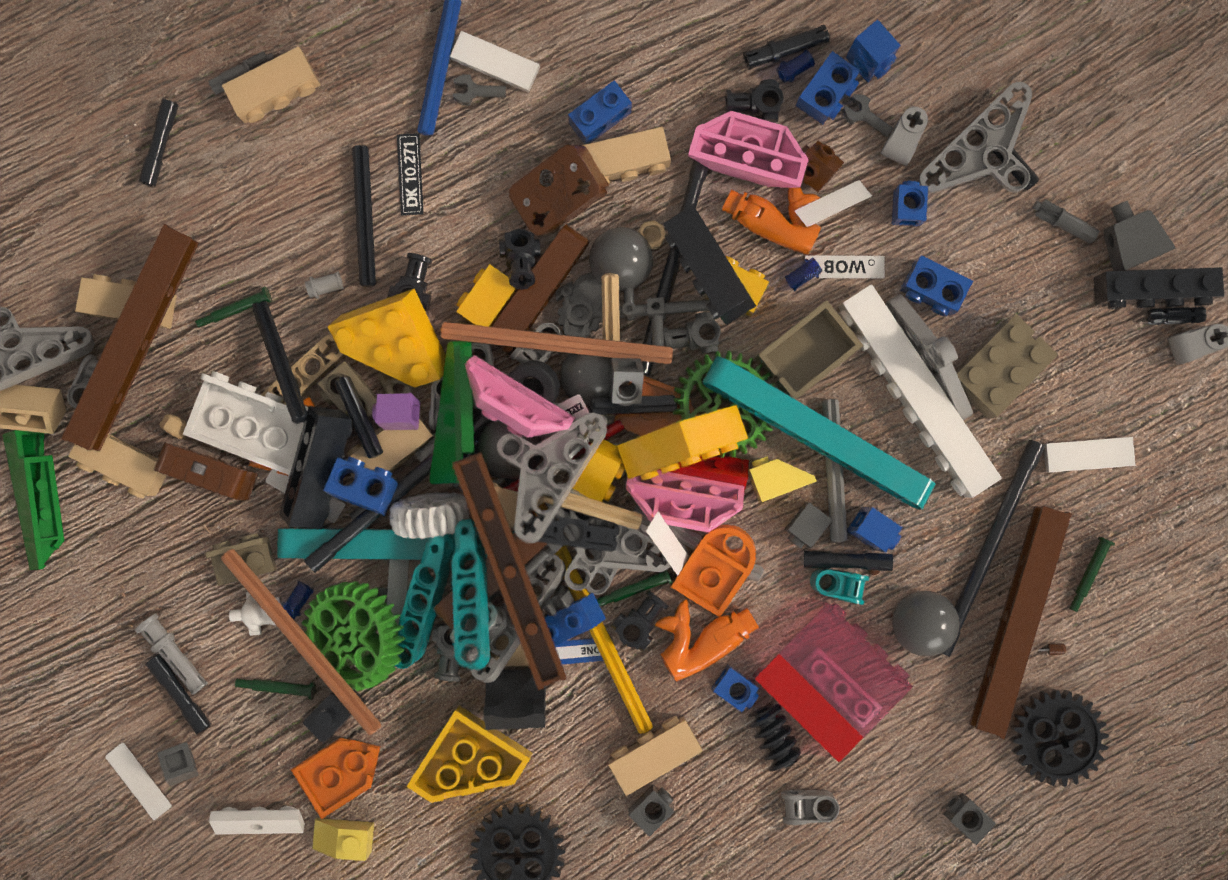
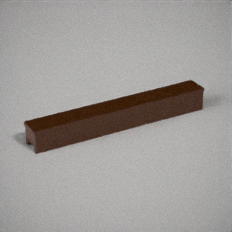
[61,224,199,452]
[453,452,567,690]
[969,506,1072,739]

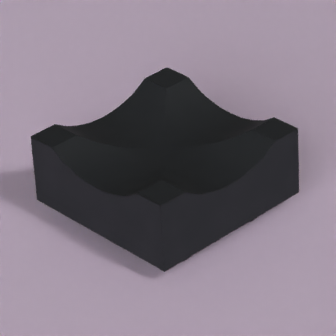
[484,667,546,730]

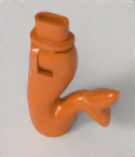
[721,187,821,255]
[655,599,759,682]

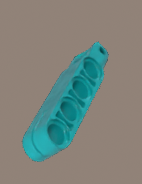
[452,519,490,670]
[394,534,455,669]

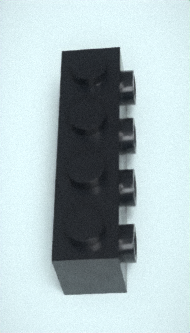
[663,204,756,325]
[1093,267,1224,309]
[279,406,352,529]

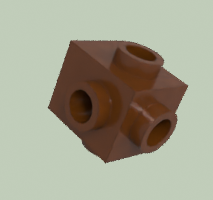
[802,140,845,192]

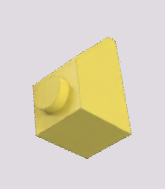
[748,456,817,502]
[313,818,374,861]

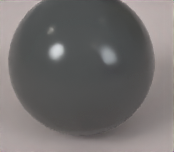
[589,227,653,292]
[560,353,624,407]
[477,420,542,481]
[892,590,960,657]

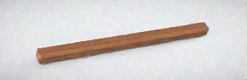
[441,322,673,364]
[221,549,381,735]

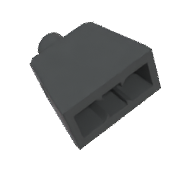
[1103,200,1176,271]

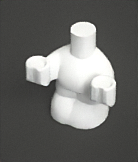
[229,591,280,636]

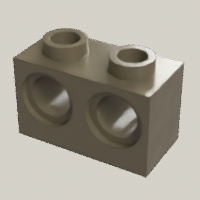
[318,361,377,427]

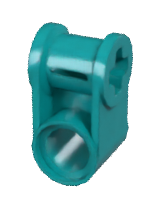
[810,568,870,605]

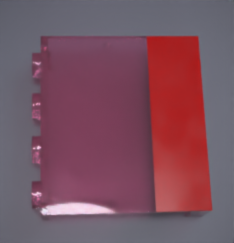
[752,601,913,762]

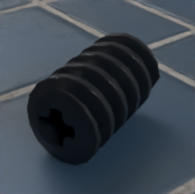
[748,703,801,772]

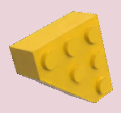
[327,289,446,388]
[617,405,748,481]
[406,705,532,803]

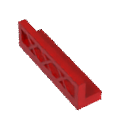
[658,455,749,491]

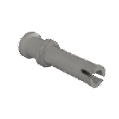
[135,613,208,695]

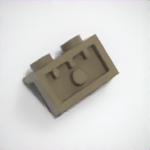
[205,533,277,586]

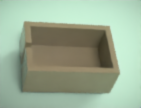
[754,300,864,400]
[955,314,1058,419]

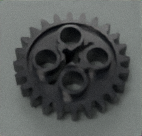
[1010,689,1109,787]
[470,803,566,880]

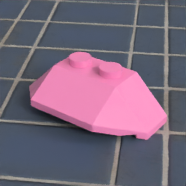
[688,111,808,188]
[465,355,576,438]
[626,470,745,532]

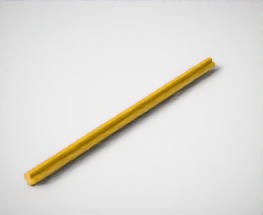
[532,502,653,734]

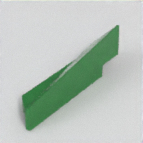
[429,341,475,484]
[3,430,64,571]

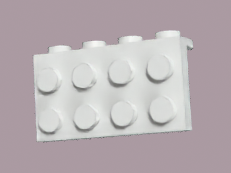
[183,371,308,475]

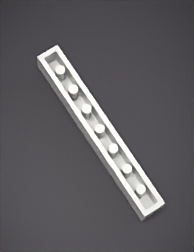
[838,284,1002,498]

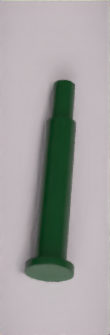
[195,286,272,328]
[1069,536,1115,612]
[597,570,672,607]
[235,678,316,700]

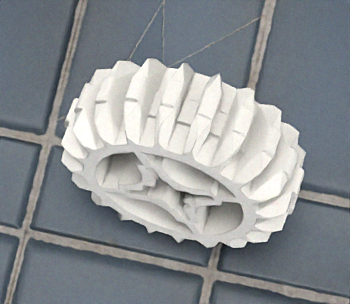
[389,492,470,539]

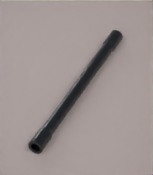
[641,159,709,376]
[304,410,493,573]
[942,439,1045,657]

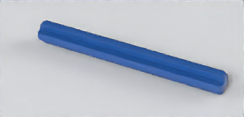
[417,0,461,136]

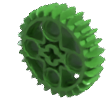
[672,351,776,458]
[301,581,405,691]

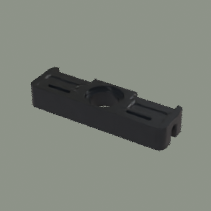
[524,513,619,552]

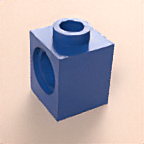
[892,181,928,227]
[711,664,759,712]

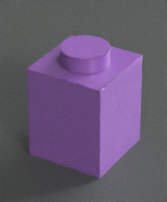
[372,393,420,430]

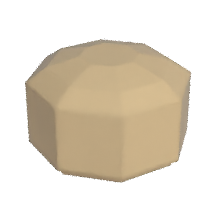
[638,220,666,250]
[159,414,187,440]

